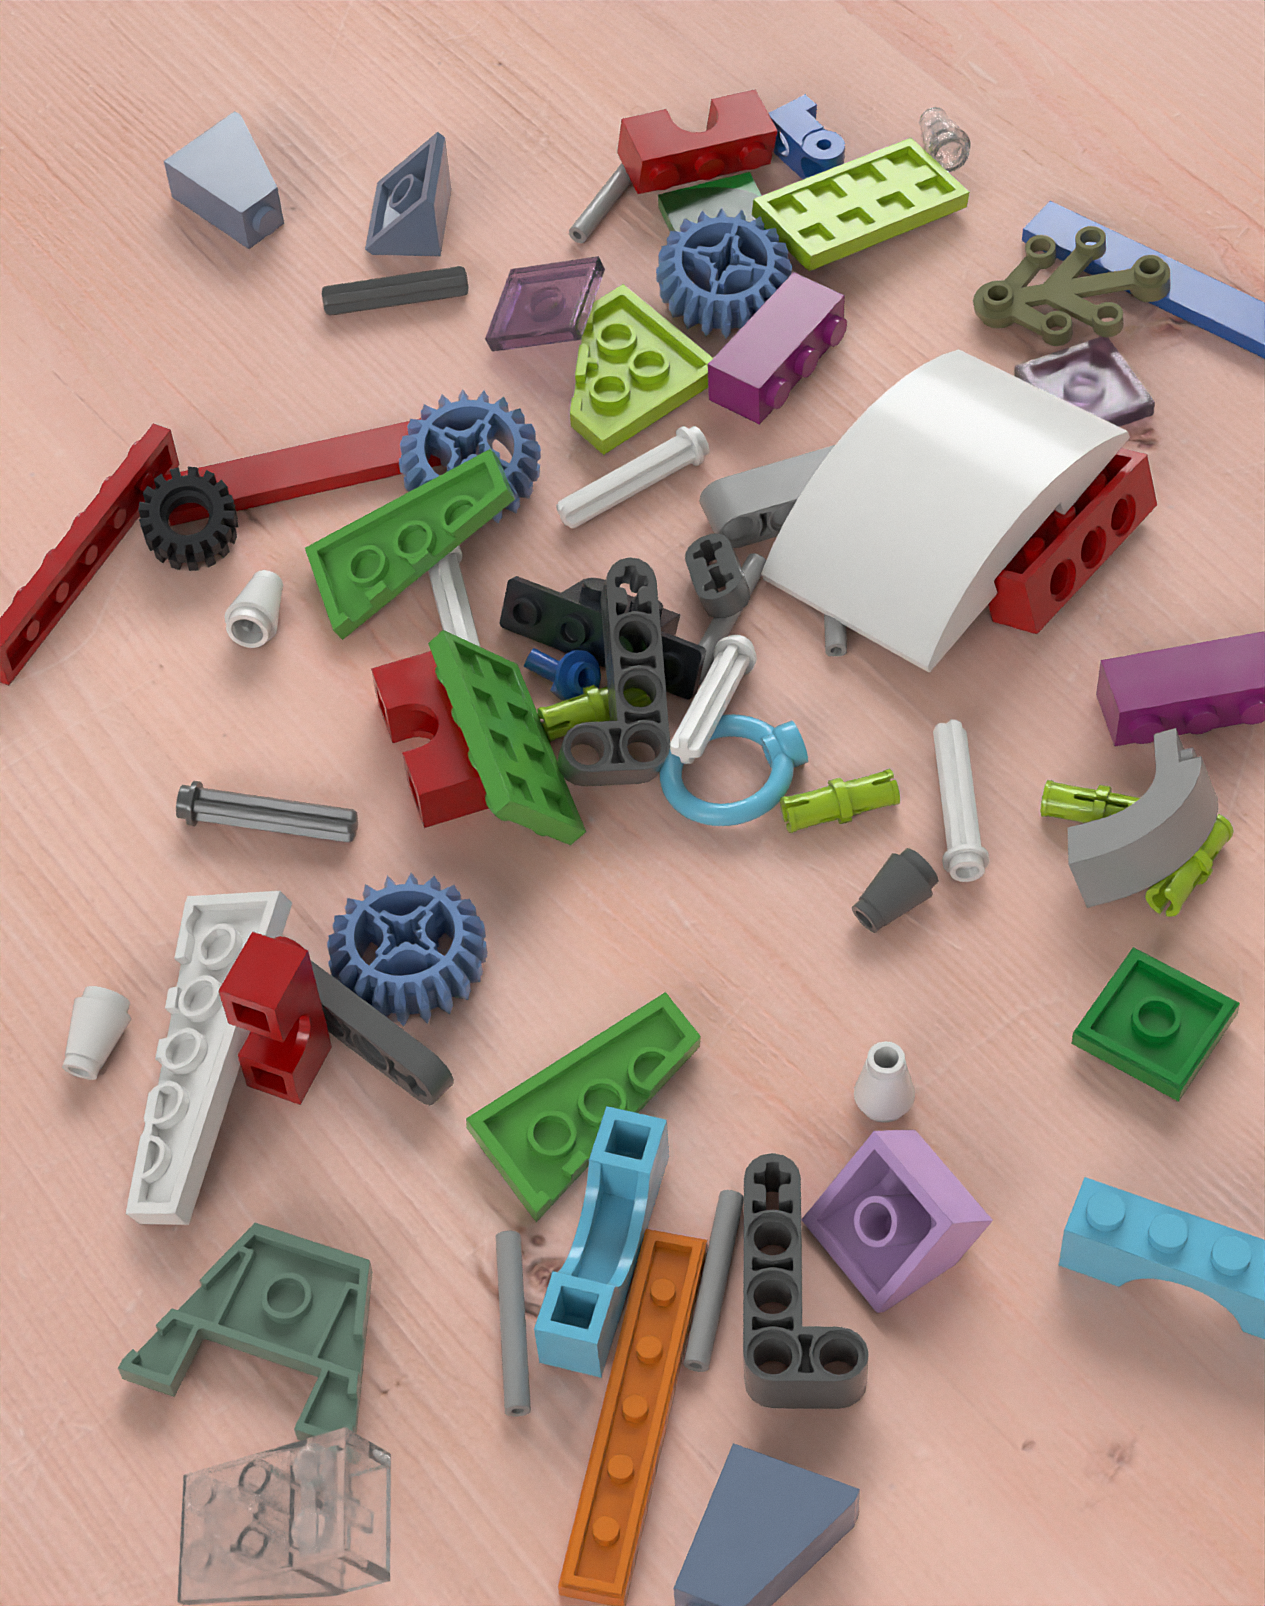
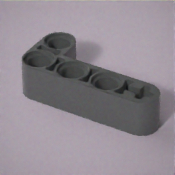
[557,557,670,786]
[743,1153,869,1409]

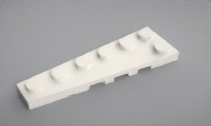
[126,891,292,1225]

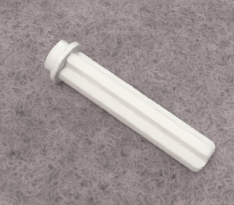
[556,426,710,528]
[428,546,480,647]
[670,635,757,764]
[933,719,989,882]

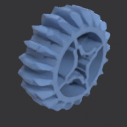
[656,208,792,339]
[399,389,541,523]
[327,873,488,1027]

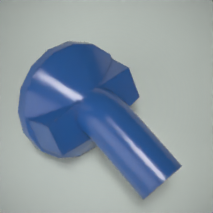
[524,648,601,701]

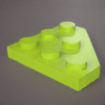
[570,284,713,455]

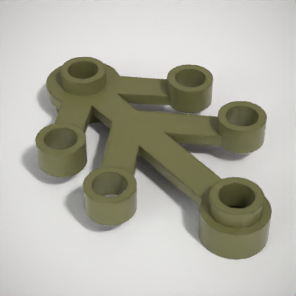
[973,226,1171,346]

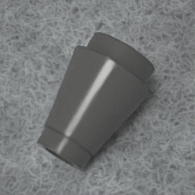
[852,848,939,933]

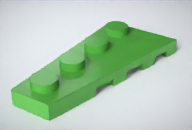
[305,449,515,640]
[466,992,701,1222]

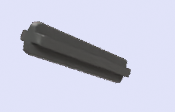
[321,266,469,316]

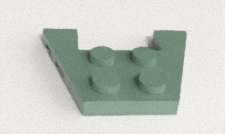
[118,1223,373,1458]

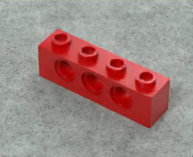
[988,448,1157,634]

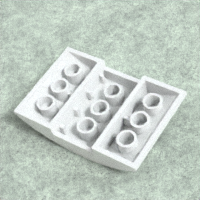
[761,349,1130,673]

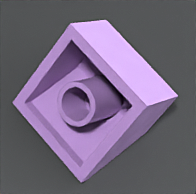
[801,1130,993,1313]

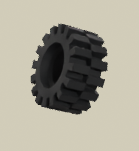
[138,466,238,571]

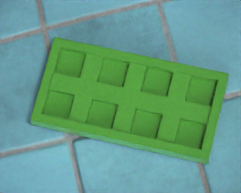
[428,630,586,845]

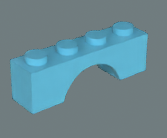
[534,1106,669,1378]
[1058,1177,1265,1339]

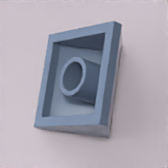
[365,132,452,256]

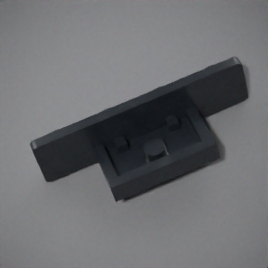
[499,576,706,700]

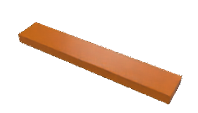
[558,1229,708,1606]

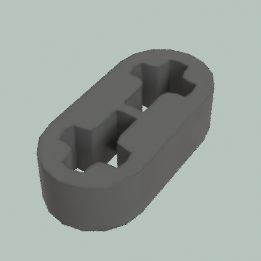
[685,534,750,618]

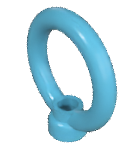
[660,714,808,826]

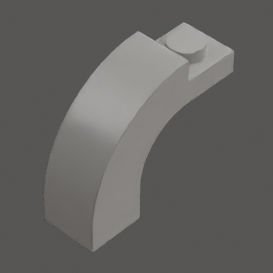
[1067,728,1218,908]

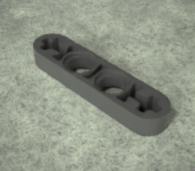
[311,961,454,1106]

